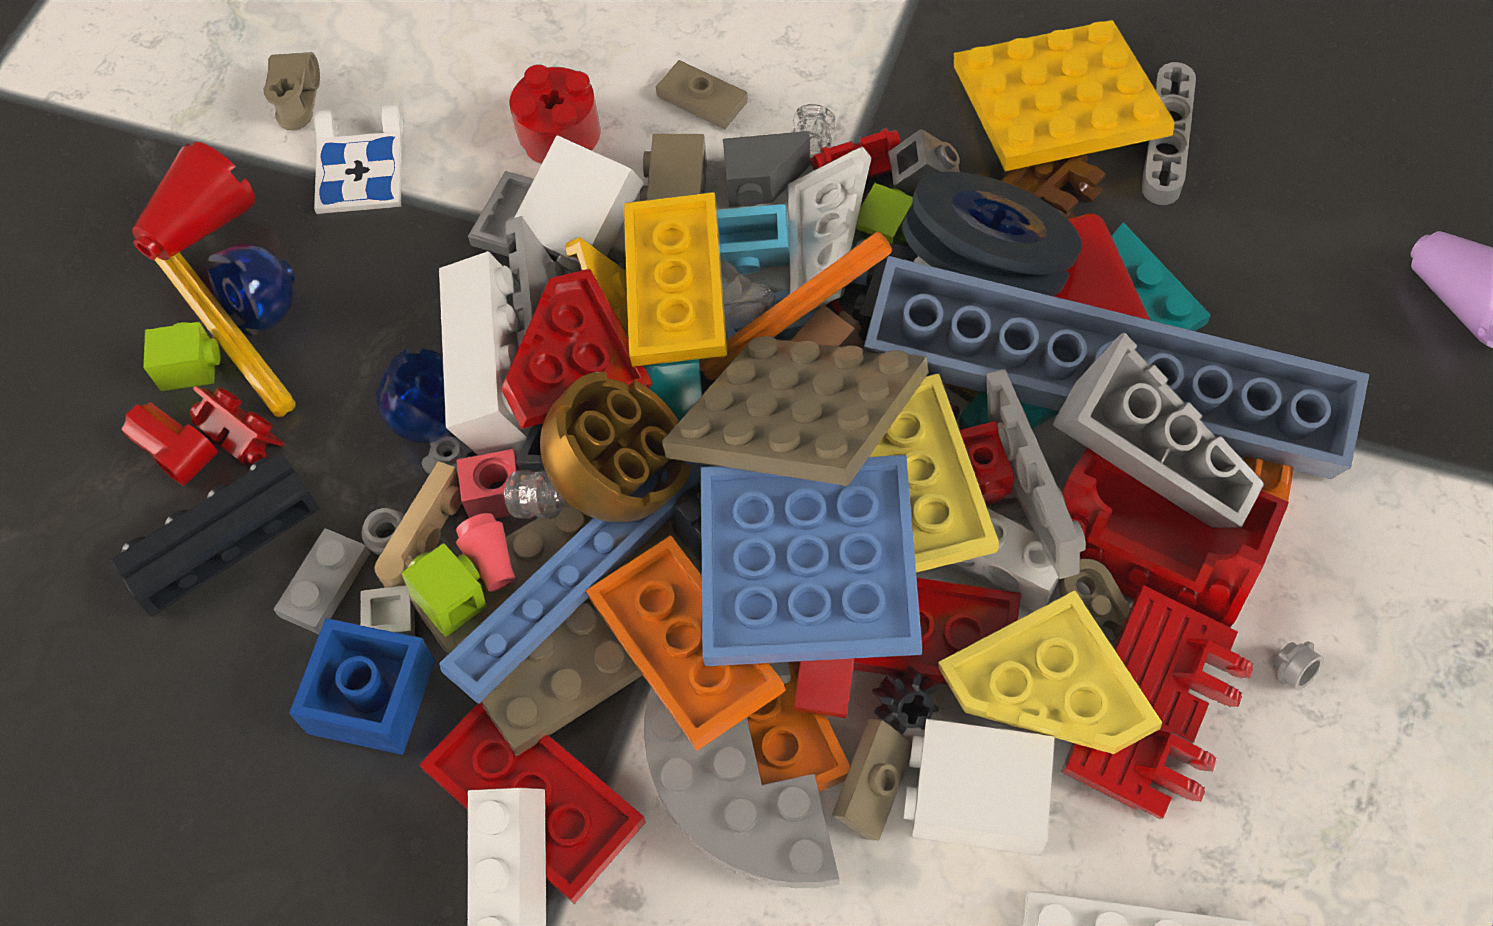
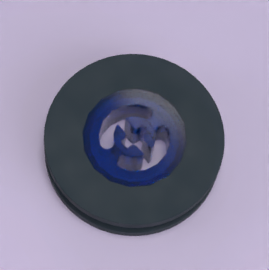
[902,172,1082,296]

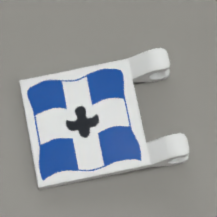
[314,104,404,214]

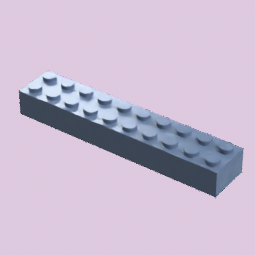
[864,256,1369,480]

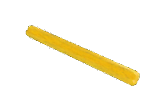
[155,253,296,417]

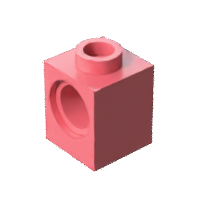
[456,449,533,518]

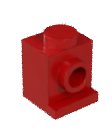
[959,421,1014,505]

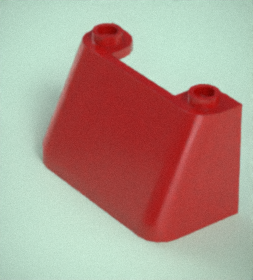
[1062,448,1289,627]

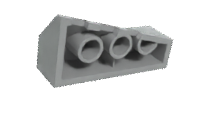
[1052,333,1265,528]

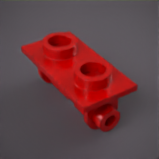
[809,128,901,180]
[189,386,284,465]

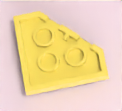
[938,590,1162,754]

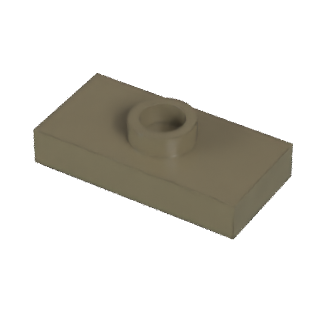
[656,60,748,129]
[832,719,912,841]

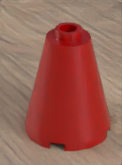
[132,141,255,261]

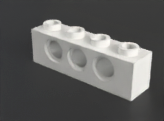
[946,508,1060,611]

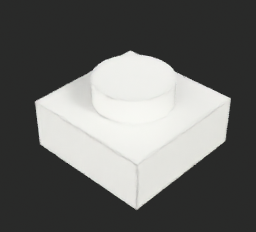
[361,585,415,636]

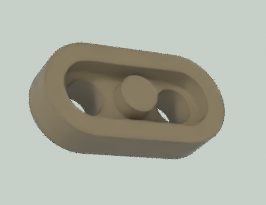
[1059,559,1130,648]

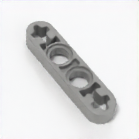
[1142,62,1196,205]

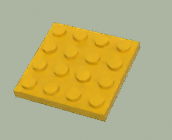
[954,20,1175,171]

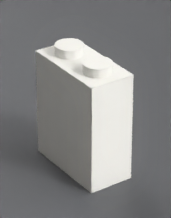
[514,135,644,273]
[904,719,1055,856]

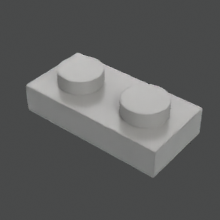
[273,528,371,634]

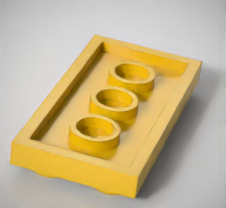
[624,192,727,367]

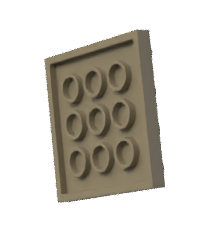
[662,336,929,486]

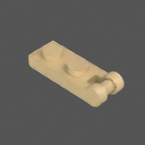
[375,461,462,588]

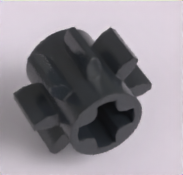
[872,665,939,735]

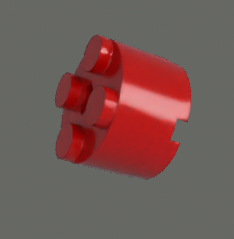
[509,64,601,164]

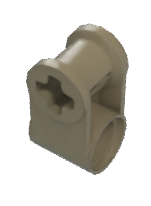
[263,52,320,130]

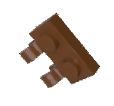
[1001,154,1105,219]

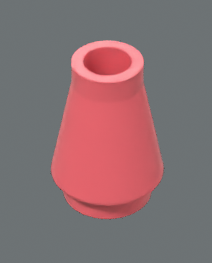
[456,513,516,592]

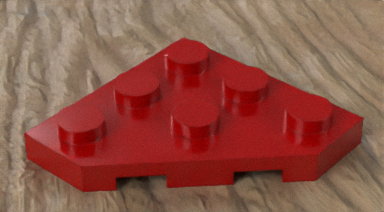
[501,269,653,429]

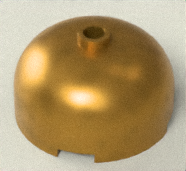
[540,372,691,523]

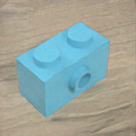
[717,204,790,274]

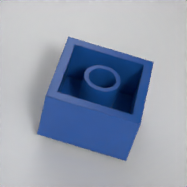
[289,618,436,755]

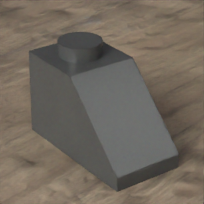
[723,131,810,207]

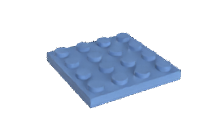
[701,455,922,666]

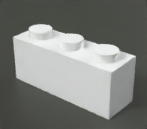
[468,788,546,926]

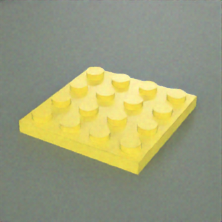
[869,373,999,572]

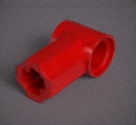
[121,402,219,486]

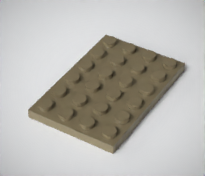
[409,501,702,757]

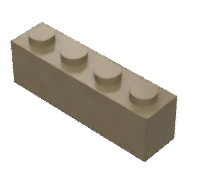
[640,134,707,201]

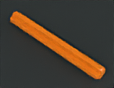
[699,232,892,380]

